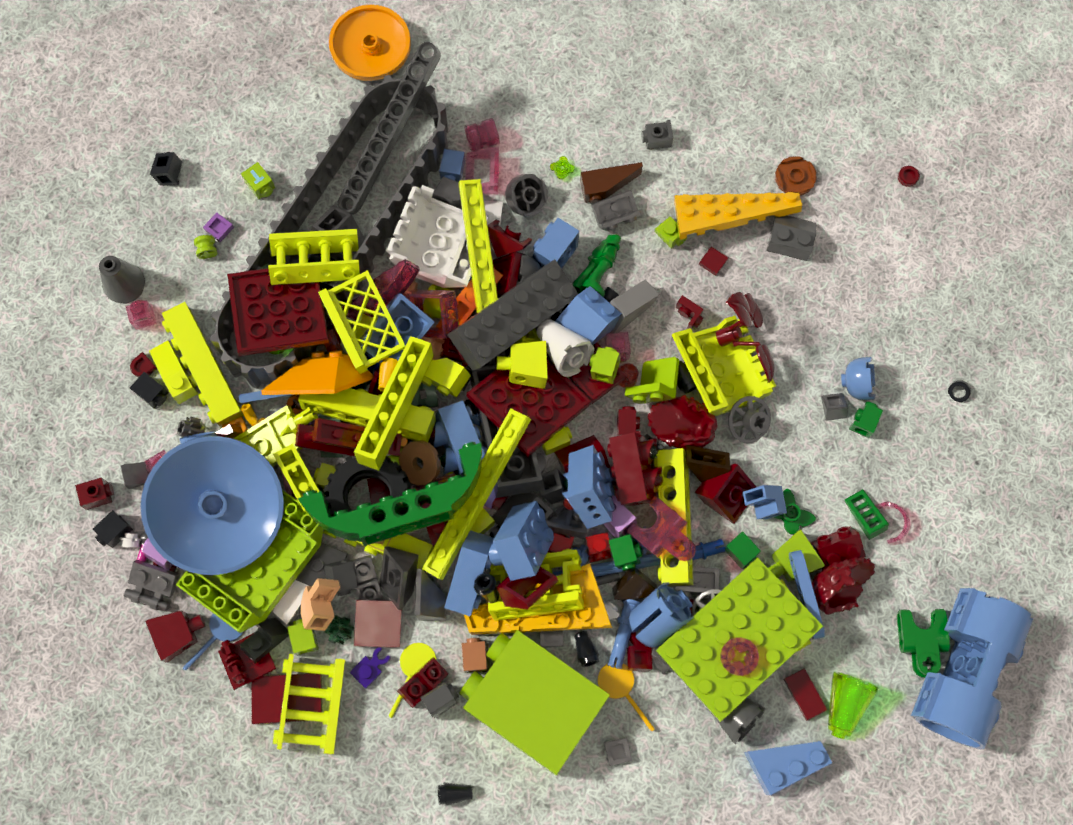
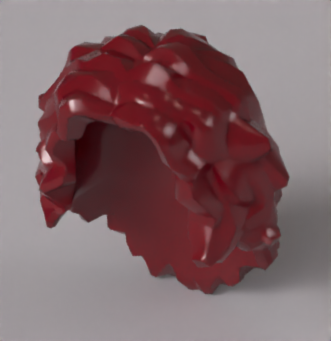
[647,395,718,450]
[812,557,875,615]

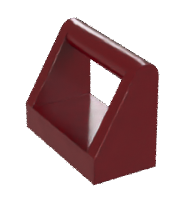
[496,567,559,609]

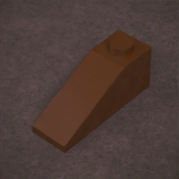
[580,162,643,204]

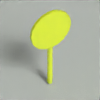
[389,643,436,718]

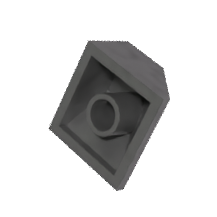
[415,569,451,621]

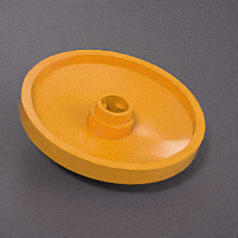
[329,5,411,81]

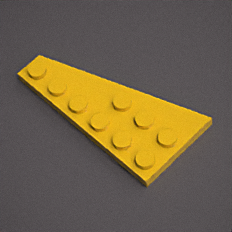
[674,192,802,240]
[464,563,613,635]

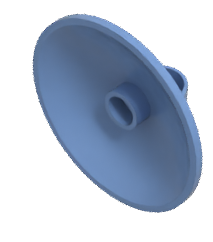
[141,431,284,575]

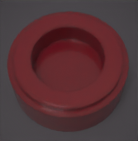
[898,166,920,187]

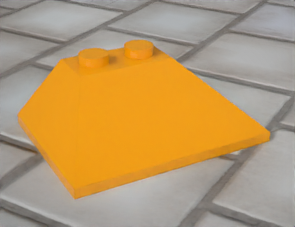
[261,350,373,395]

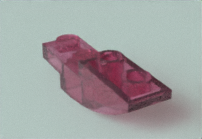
[342,259,420,321]

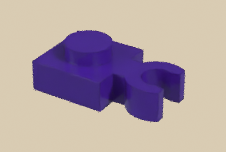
[349,647,391,689]

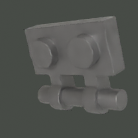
[124,560,179,611]

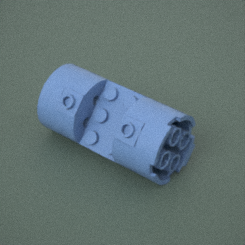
[911,588,1033,749]

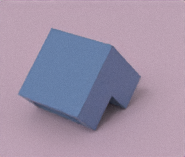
[743,485,787,520]

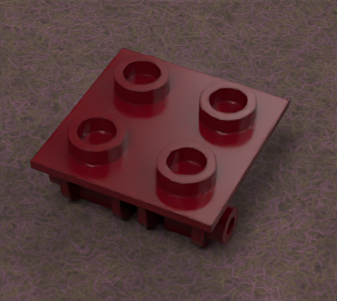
[218,633,276,690]

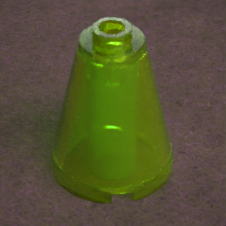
[828,671,879,739]

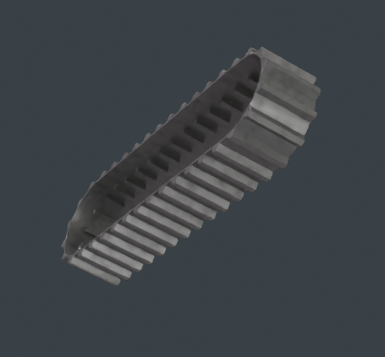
[210,75,448,389]

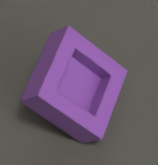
[203,212,234,242]

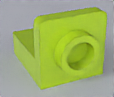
[654,216,687,249]

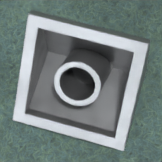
[380,546,419,610]

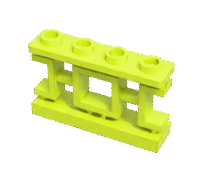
[488,549,584,621]

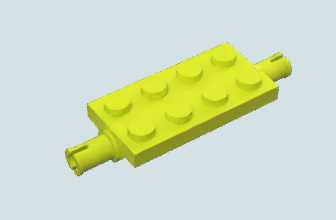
[234,405,318,467]

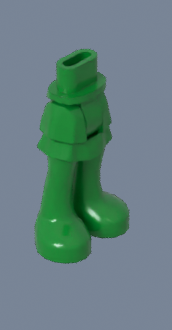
[572,235,621,298]

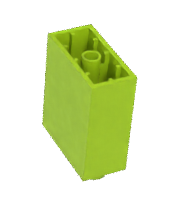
[459,630,610,776]

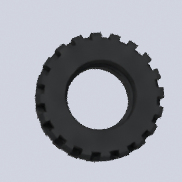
[324,456,412,523]

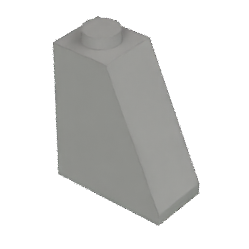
[606,279,660,339]

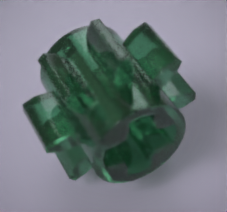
[324,615,355,645]

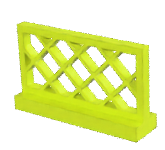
[318,270,406,374]

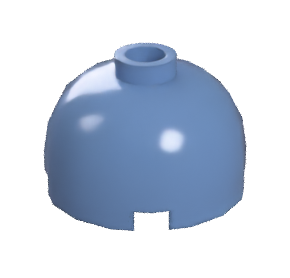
[841,357,876,400]

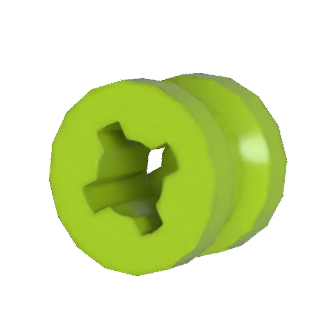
[194,235,218,259]

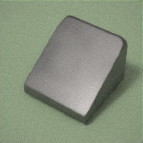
[821,393,848,421]
[120,462,149,489]

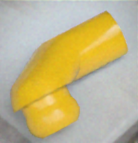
[240,403,266,427]

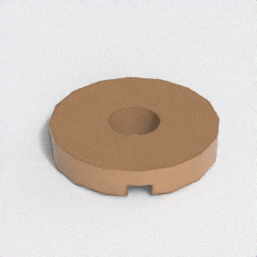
[399,440,441,485]

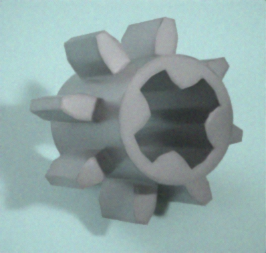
[177,416,205,437]

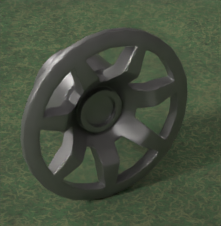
[728,396,771,443]

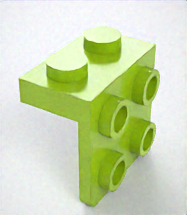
[625,357,679,404]

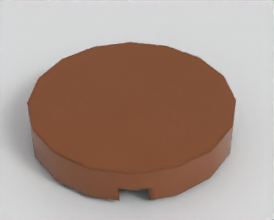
[775,156,817,196]

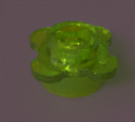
[550,156,575,180]

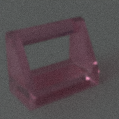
[465,147,499,194]

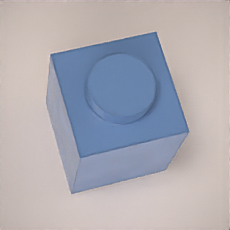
[439,149,465,183]

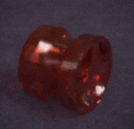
[619,363,639,388]

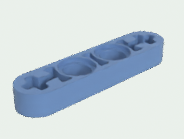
[789,550,825,640]

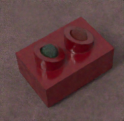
[607,432,663,507]

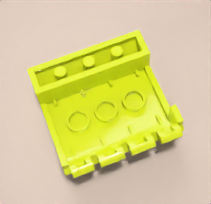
[672,316,776,416]

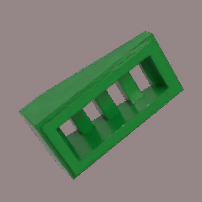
[844,489,889,540]

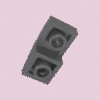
[351,555,383,600]

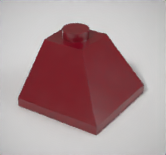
[695,463,756,524]

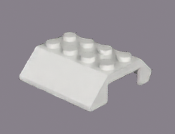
[387,185,494,288]

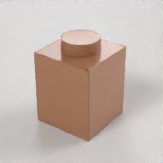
[462,638,487,673]

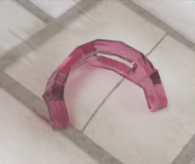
[875,501,910,544]

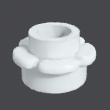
[120,533,141,548]

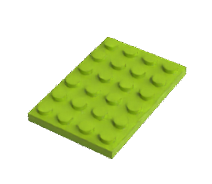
[656,558,823,722]

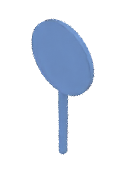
[183,613,243,670]

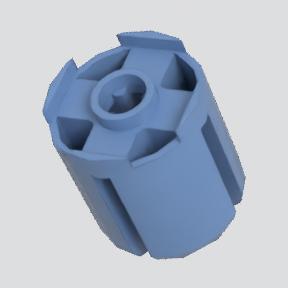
[628,582,694,647]

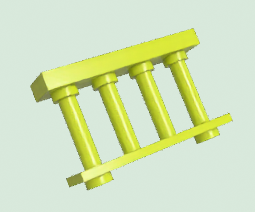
[268,229,360,285]
[273,654,345,754]

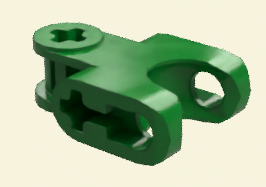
[897,609,950,678]

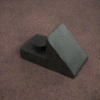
[240,618,289,664]

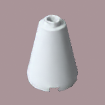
[537,319,594,377]

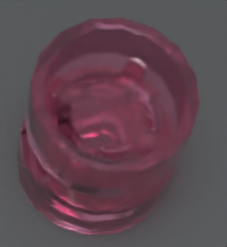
[464,118,500,152]

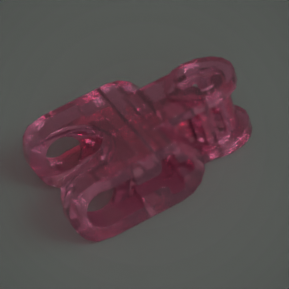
[627,496,696,561]

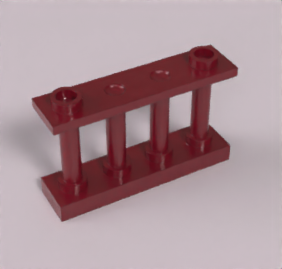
[295,418,402,457]

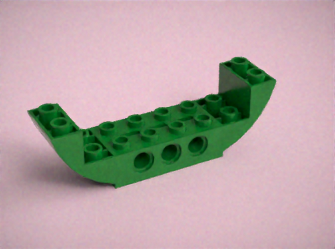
[298,442,482,546]

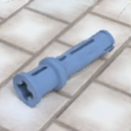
[608,599,640,669]

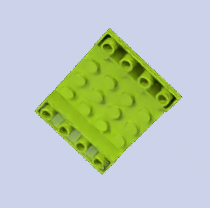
[176,490,324,633]

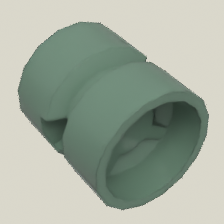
[411,382,438,408]

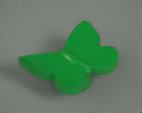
[773,489,816,535]

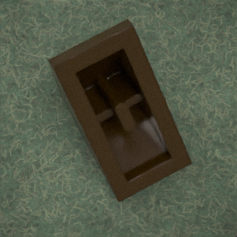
[685,445,730,482]
[612,568,658,600]

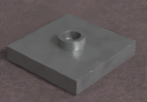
[295,542,348,586]

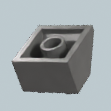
[766,215,816,261]

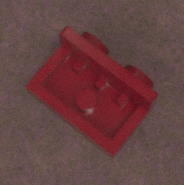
[811,526,866,570]

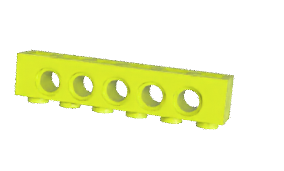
[654,448,694,587]

